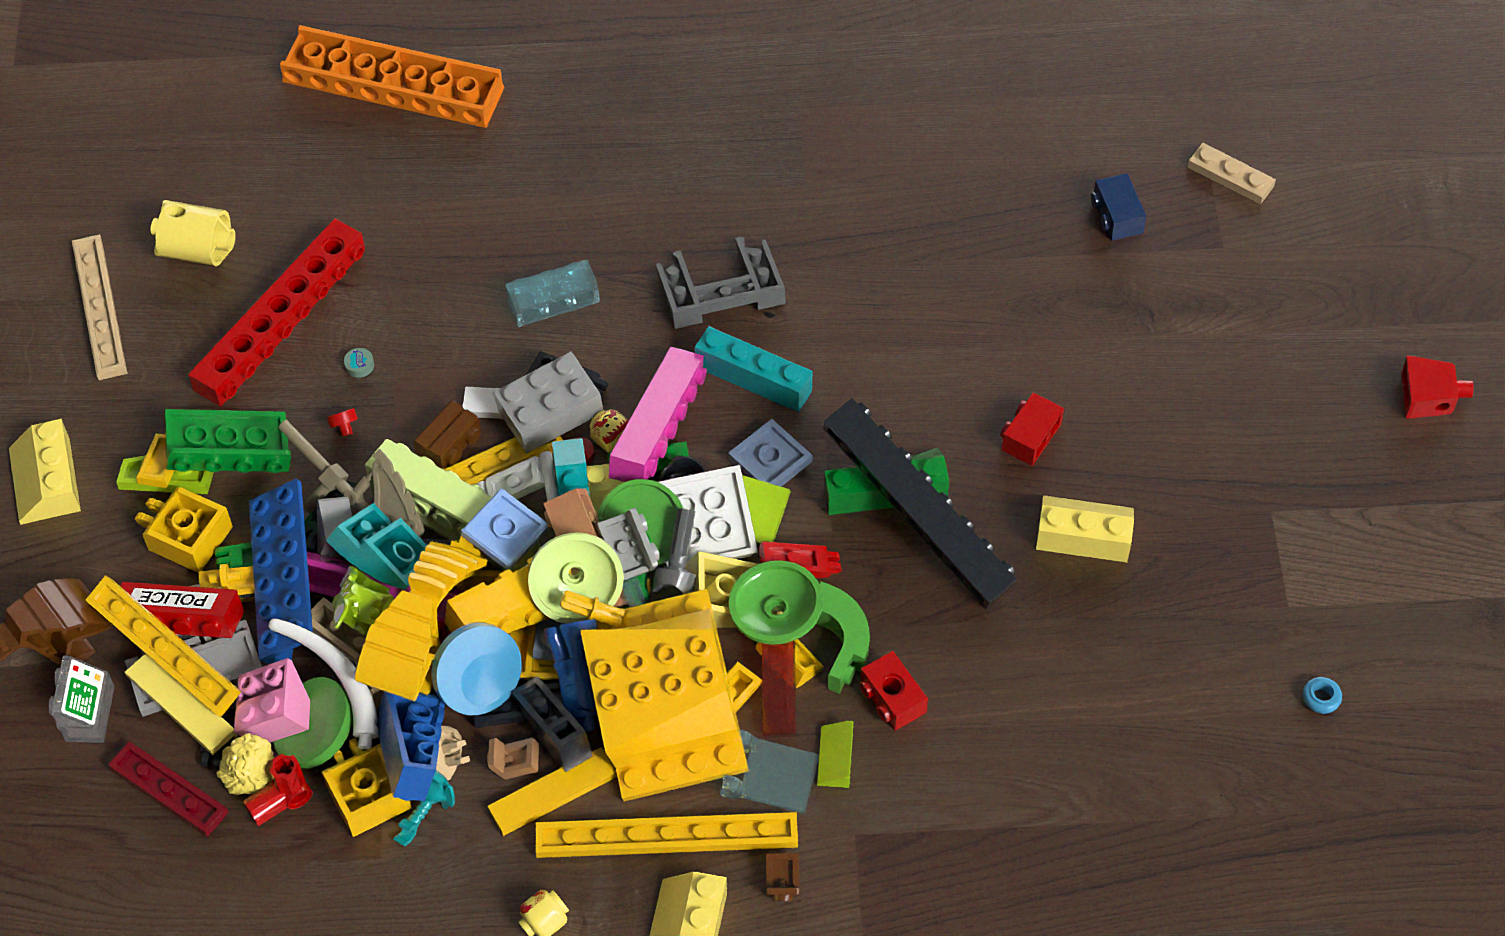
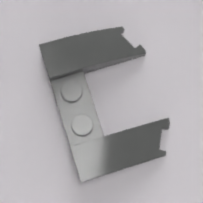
[656,237,786,329]

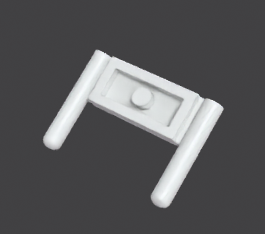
[476,451,559,501]

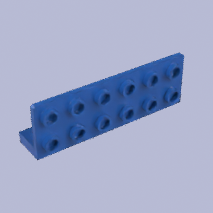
[249,479,313,665]

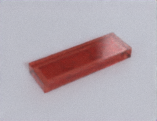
[762,641,796,736]

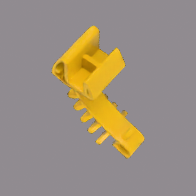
[355,536,488,702]

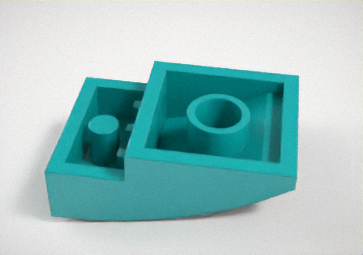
[326,503,427,590]

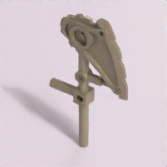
[278,420,424,537]

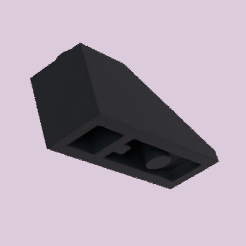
[511,676,593,772]

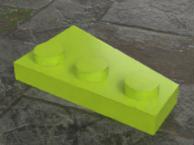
[117,455,214,494]

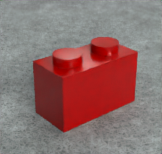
[1000,392,1064,466]

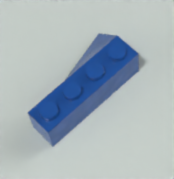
[376,691,445,801]

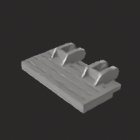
[125,619,262,717]

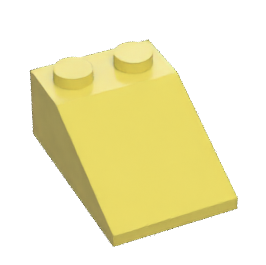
[683,551,783,628]

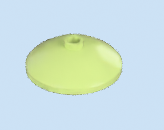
[528,532,624,624]

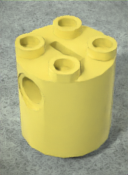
[151,200,236,266]

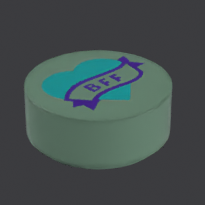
[344,348,374,378]

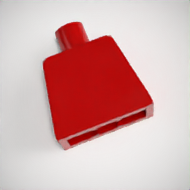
[1401,356,1474,419]

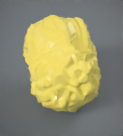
[216,733,274,795]

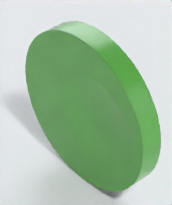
[597,479,684,567]
[273,677,353,768]

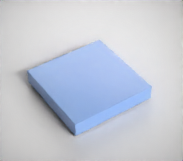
[461,488,549,570]

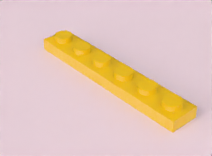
[86,576,242,717]

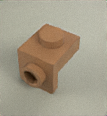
[487,738,539,780]

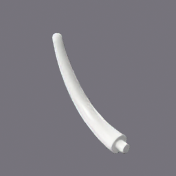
[269,619,379,749]

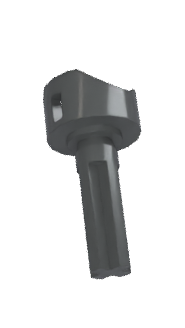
[651,508,696,594]

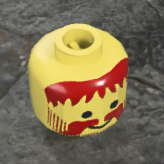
[590,409,629,453]
[518,890,569,936]

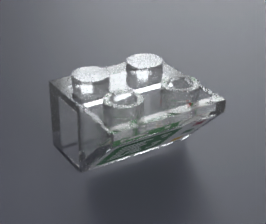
[49,656,115,743]

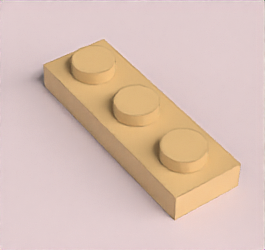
[1188,143,1276,204]

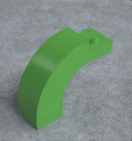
[816,581,870,694]

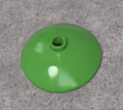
[729,561,823,644]

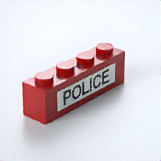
[116,582,244,638]

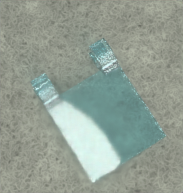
[720,730,819,814]

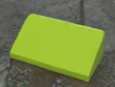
[817,721,854,788]

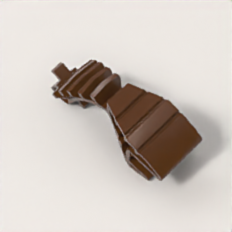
[0,579,113,669]

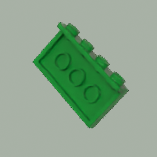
[164,409,291,473]

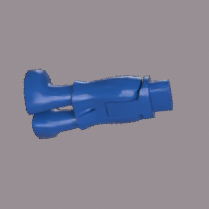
[543,620,598,732]

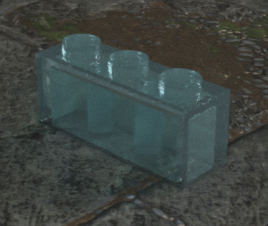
[505,260,600,327]

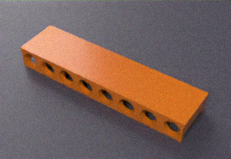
[280,25,504,128]

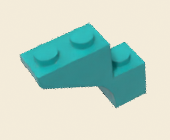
[552,438,590,497]

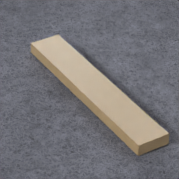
[72,234,128,380]

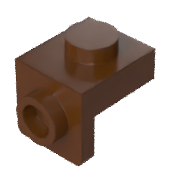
[766,853,800,901]

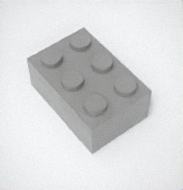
[493,351,603,454]

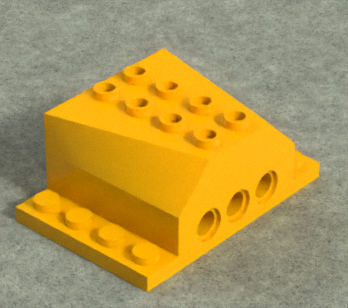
[580,589,749,802]

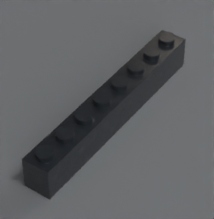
[823,398,1017,609]

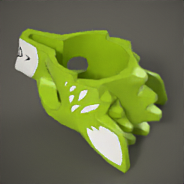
[332,566,394,636]

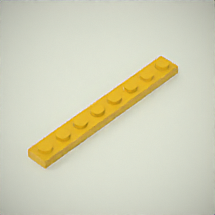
[536,812,798,858]

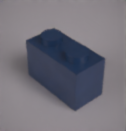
[1091,173,1147,241]

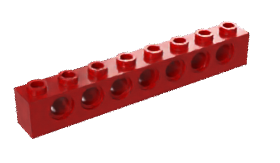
[188,218,365,407]

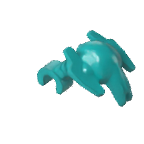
[394,771,455,846]

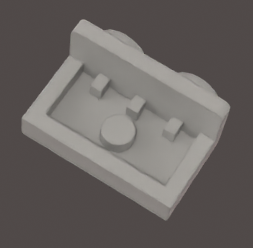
[595,507,659,582]

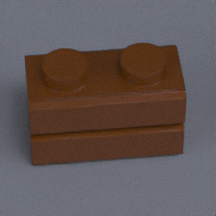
[413,400,481,470]

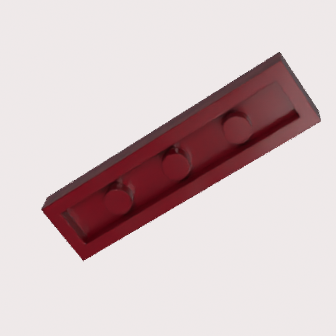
[108,741,228,837]

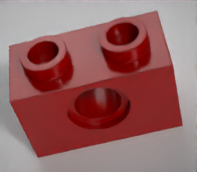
[859,651,928,731]

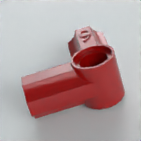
[242,754,313,826]

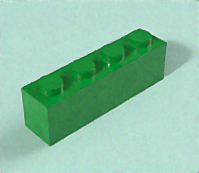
[824,448,949,515]

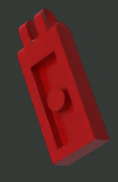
[759,542,842,578]

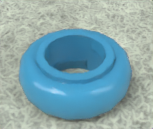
[1302,677,1342,714]

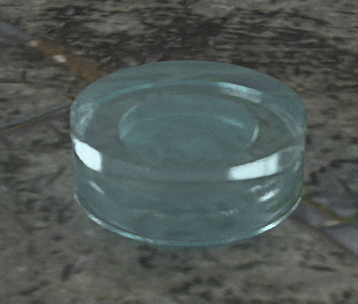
[623,576,646,607]

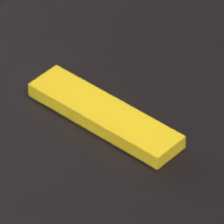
[125,653,236,755]

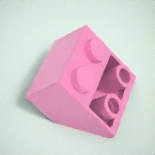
[234,658,311,743]

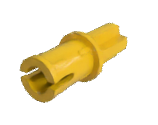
[560,590,624,628]

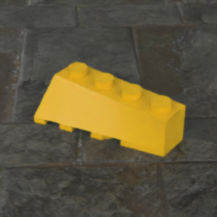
[445,556,572,634]

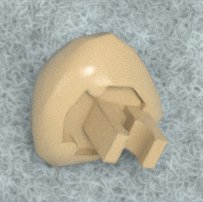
[436,726,470,780]

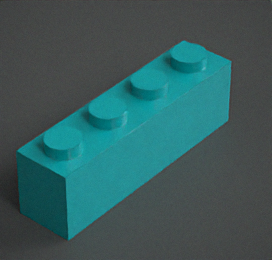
[695,326,813,412]

